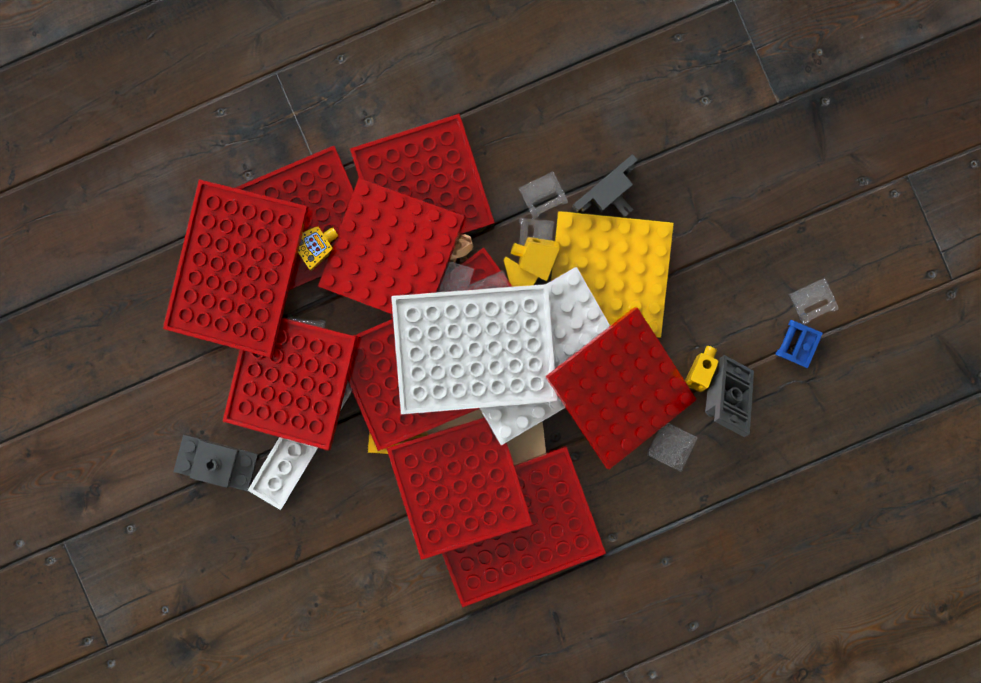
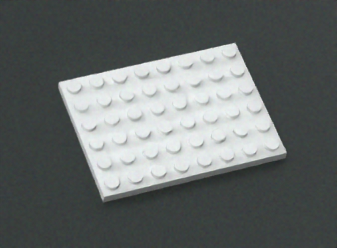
[480,267,610,445]
[391,284,557,414]

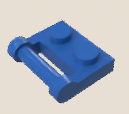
[775,320,823,368]

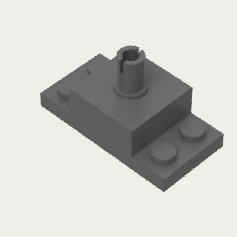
[571,154,637,217]
[705,355,754,437]
[173,434,258,491]

